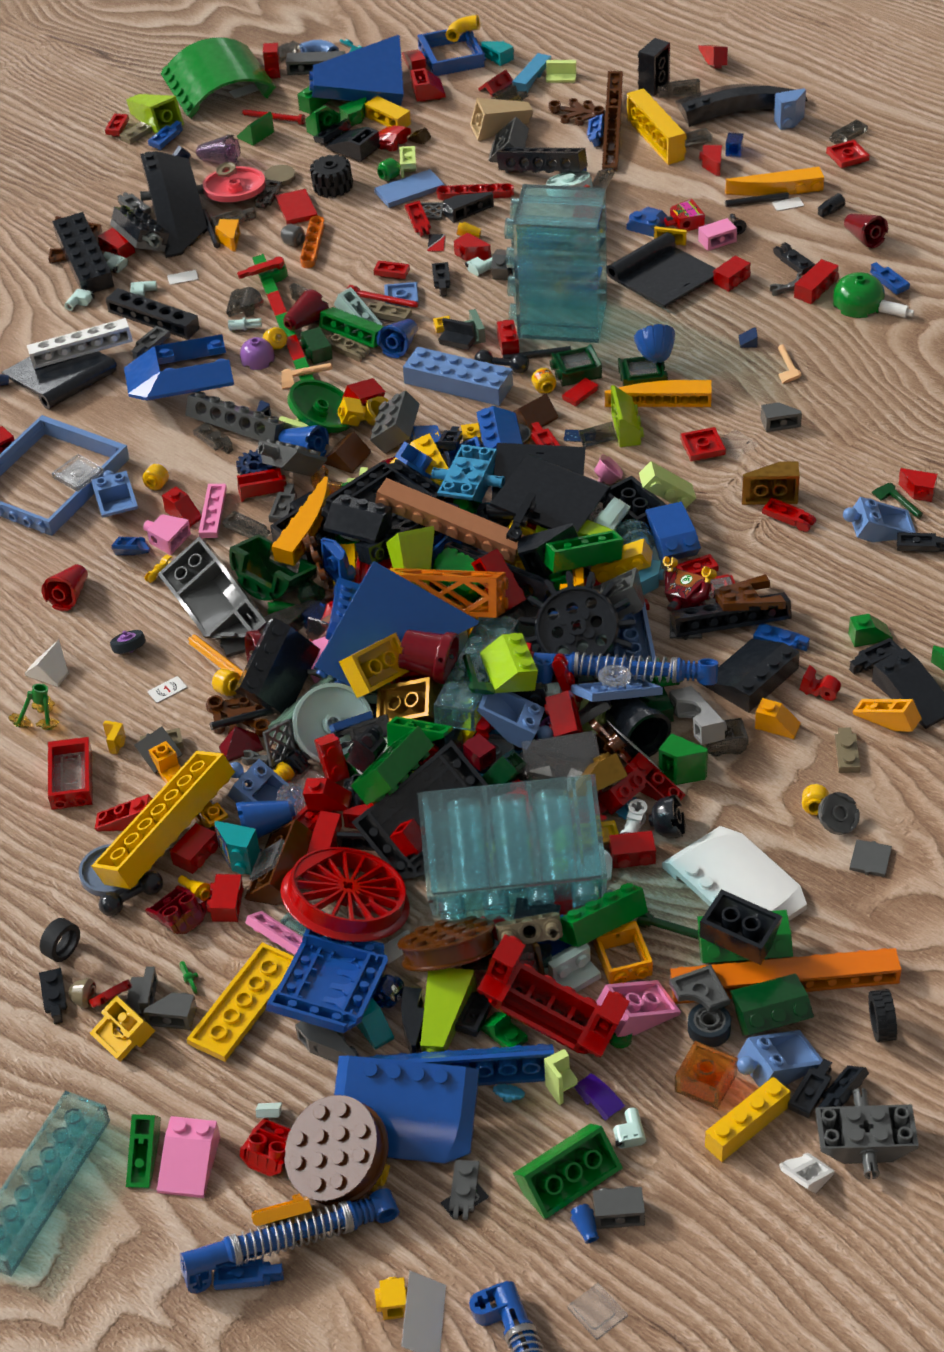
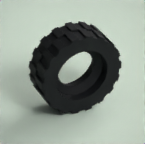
[868,989,897,1043]

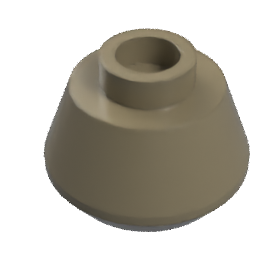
[69,978,96,1009]

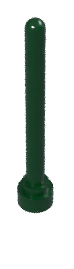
[637,911,699,940]

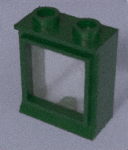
[549,344,602,387]
[618,356,668,386]

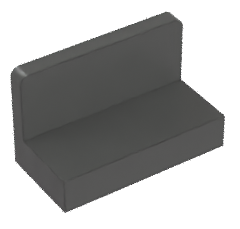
[126,966,158,1016]

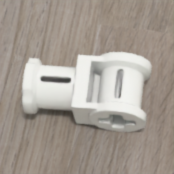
[620,799,647,834]

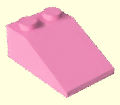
[596,980,681,1037]
[157,1116,220,1198]

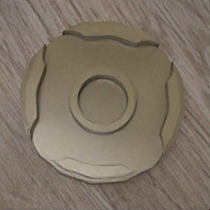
[264,165,296,187]

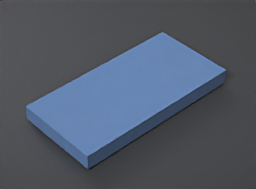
[374,169,444,208]
[571,678,663,702]

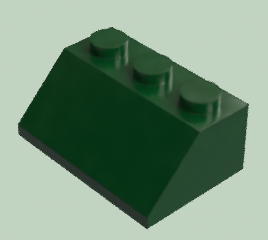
[730,973,814,1036]

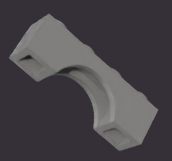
[669,686,727,745]

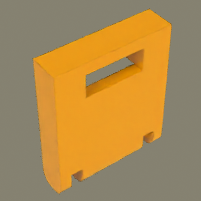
[251,1194,312,1226]

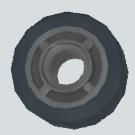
[687,1004,732,1048]

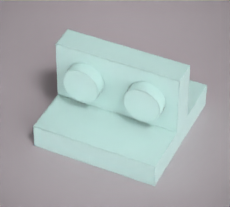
[543,943,601,992]

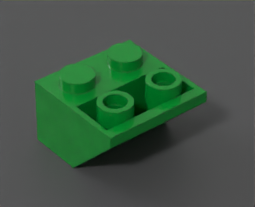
[658,733,708,785]

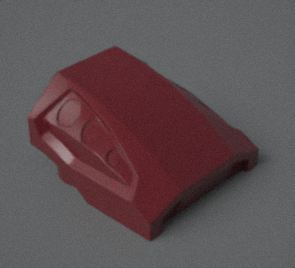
[145,885,207,934]

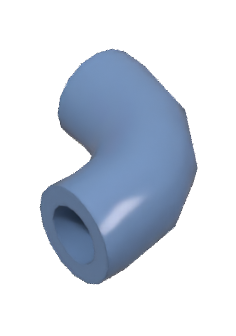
[300,40,339,52]

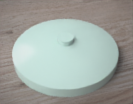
[292,683,373,763]

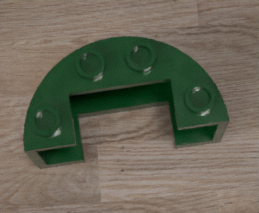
[229,534,317,601]

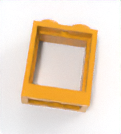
[594,921,653,984]

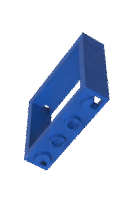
[417,29,486,76]

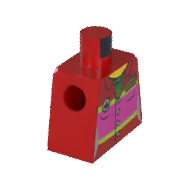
[664,199,705,231]

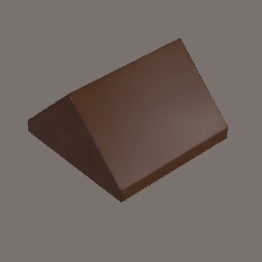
[513,393,558,433]
[324,431,371,473]

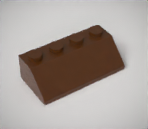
[244,819,313,905]

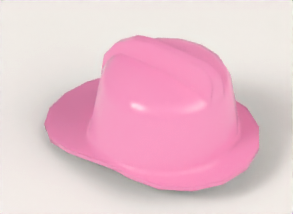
[594,454,623,485]

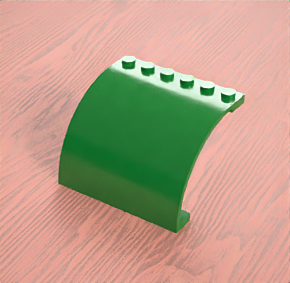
[160,37,276,119]

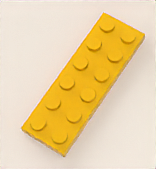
[186,942,294,1062]

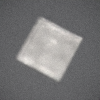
[52,454,104,492]

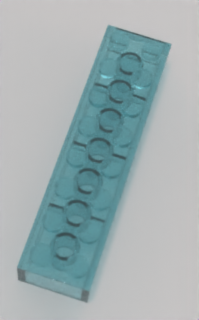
[434,616,519,731]
[0,1090,110,1277]

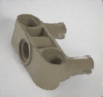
[495,912,563,944]

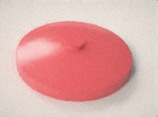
[203,166,266,202]

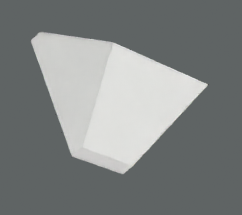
[25,640,69,687]

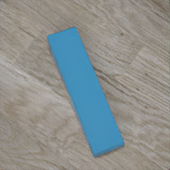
[512,53,552,93]

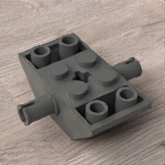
[257,439,327,477]
[815,1088,919,1179]

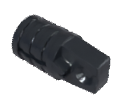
[818,193,846,217]

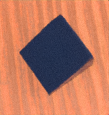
[738,327,758,348]
[257,400,272,416]

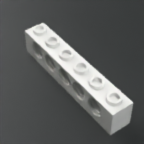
[27,318,133,369]

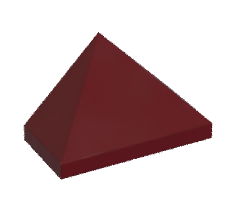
[219,726,264,762]

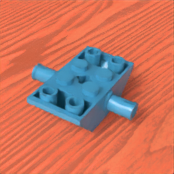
[431,444,505,502]

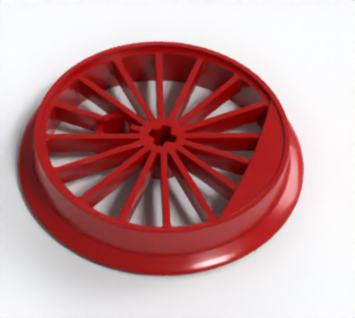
[281,847,410,942]

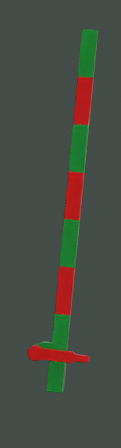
[237,254,330,434]

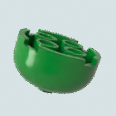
[833,272,885,318]

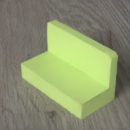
[546,60,576,83]

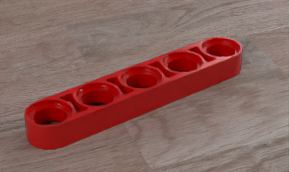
[437,183,514,200]

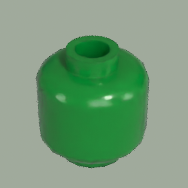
[377,158,400,181]

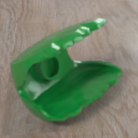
[432,548,485,604]

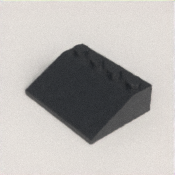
[234,617,320,715]
[701,639,800,713]

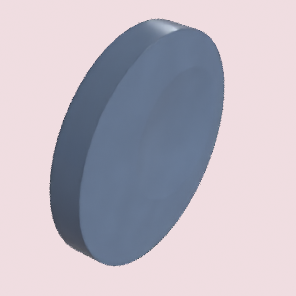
[79,844,129,897]

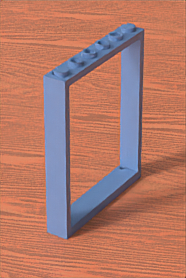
[0,415,130,536]

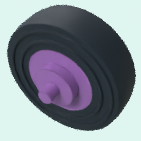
[110,630,146,654]

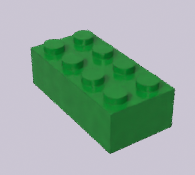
[351,726,434,805]

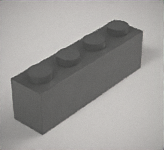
[286,51,346,75]

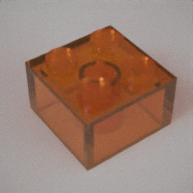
[675,1041,738,1110]

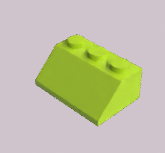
[611,385,644,447]
[480,633,538,693]

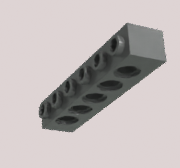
[185,391,286,442]

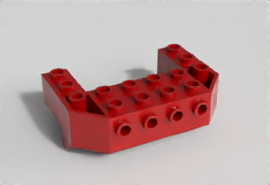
[477,934,630,1058]

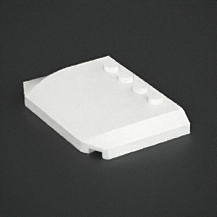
[662,826,807,921]

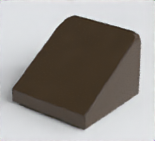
[408,128,431,144]

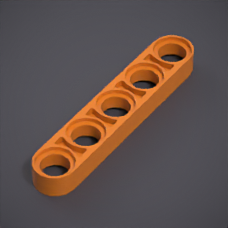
[300,216,325,268]

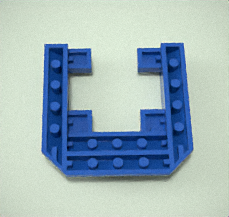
[124,334,234,401]

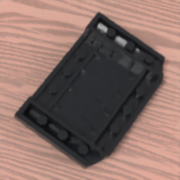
[321,459,444,541]
[352,740,499,880]

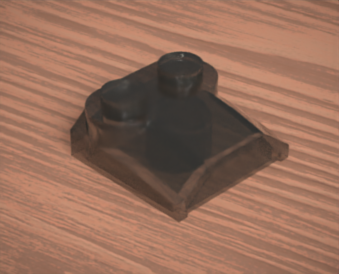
[706,718,749,757]

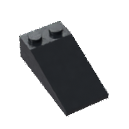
[872,648,944,729]

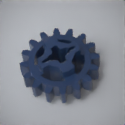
[236,449,276,475]

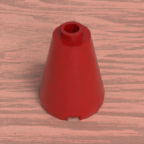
[42,564,88,611]

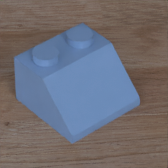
[774,88,806,130]

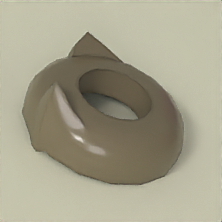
[216,162,237,177]

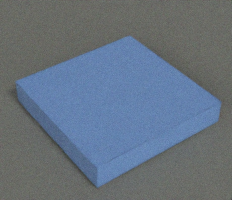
[384,282,419,308]

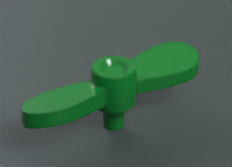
[179,961,198,994]

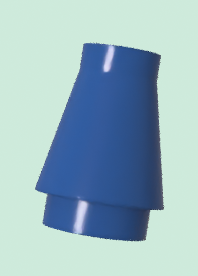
[570,1204,599,1244]

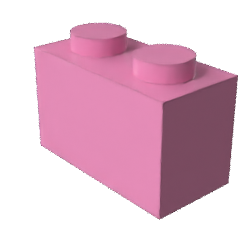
[698,218,737,251]

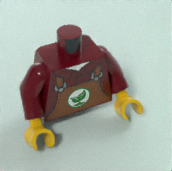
[663,556,717,612]

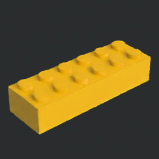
[627,88,687,165]

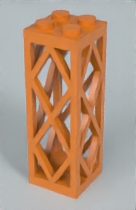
[389,568,509,618]

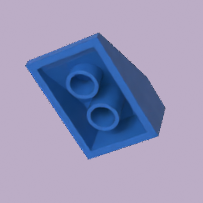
[645,501,701,563]

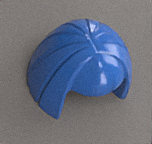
[634,324,675,363]

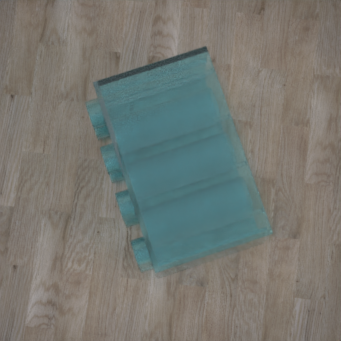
[504,184,607,343]
[417,774,607,921]

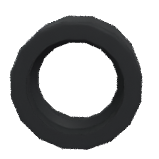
[39,918,80,962]

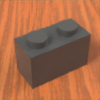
[593,1186,645,1229]

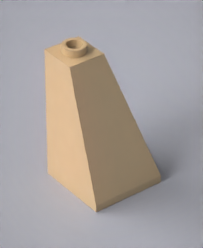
[470,98,533,141]

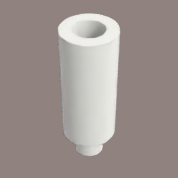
[879,300,914,318]

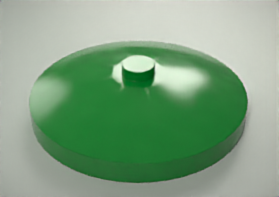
[287,379,351,433]

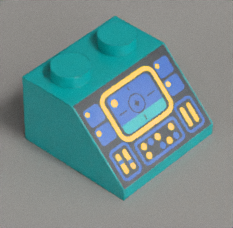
[214,821,261,875]

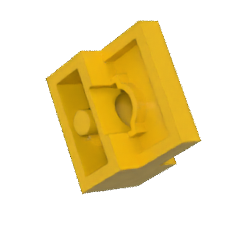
[90,995,156,1062]

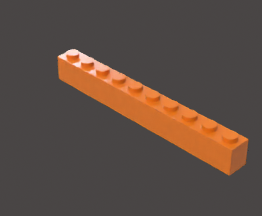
[670,948,901,1004]

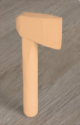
[778,345,801,384]
[281,363,333,389]

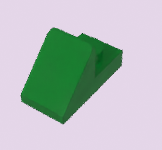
[480,1012,528,1047]

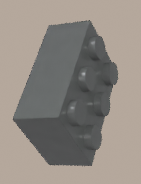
[370,390,420,454]

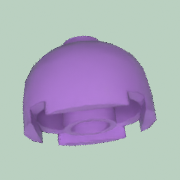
[240,337,275,370]

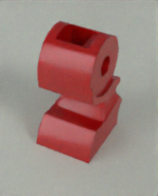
[799,665,841,701]

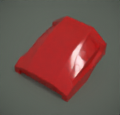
[378,126,411,151]
[239,1118,291,1176]

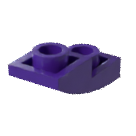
[574,1073,625,1121]

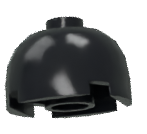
[649,795,686,838]

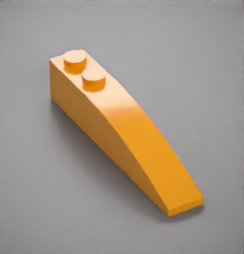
[725,167,824,196]
[605,380,712,407]

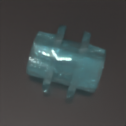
[616,519,655,550]

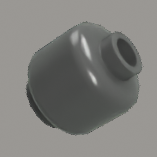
[281,224,305,247]

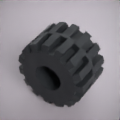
[310,155,353,198]

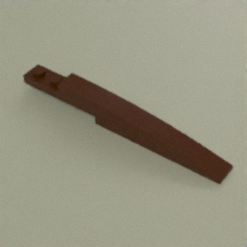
[602,71,623,170]

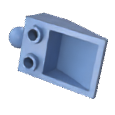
[91,470,138,518]
[843,497,916,542]
[477,682,554,751]
[227,759,305,811]
[737,1030,823,1087]

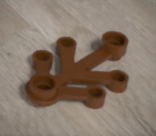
[549,98,605,126]
[302,534,334,603]
[206,695,270,737]
[588,719,633,764]

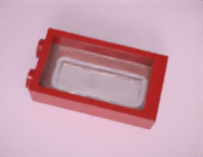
[48,737,93,810]

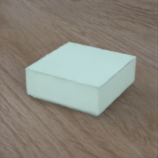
[256,1103,282,1118]

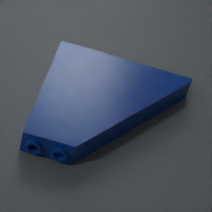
[309,35,404,106]
[313,561,479,687]

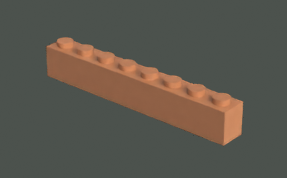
[375,478,525,563]

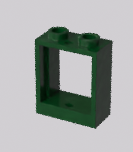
[482,749,527,795]

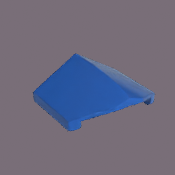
[112,536,150,555]

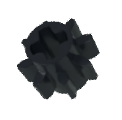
[285,749,311,775]

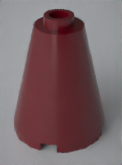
[844,213,889,248]
[283,289,328,331]

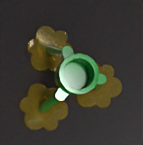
[8,684,59,730]

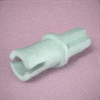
[228,317,262,331]

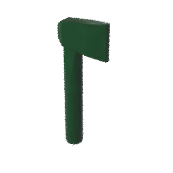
[872,483,923,518]
[463,654,495,695]

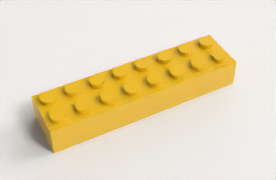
[91,751,235,889]

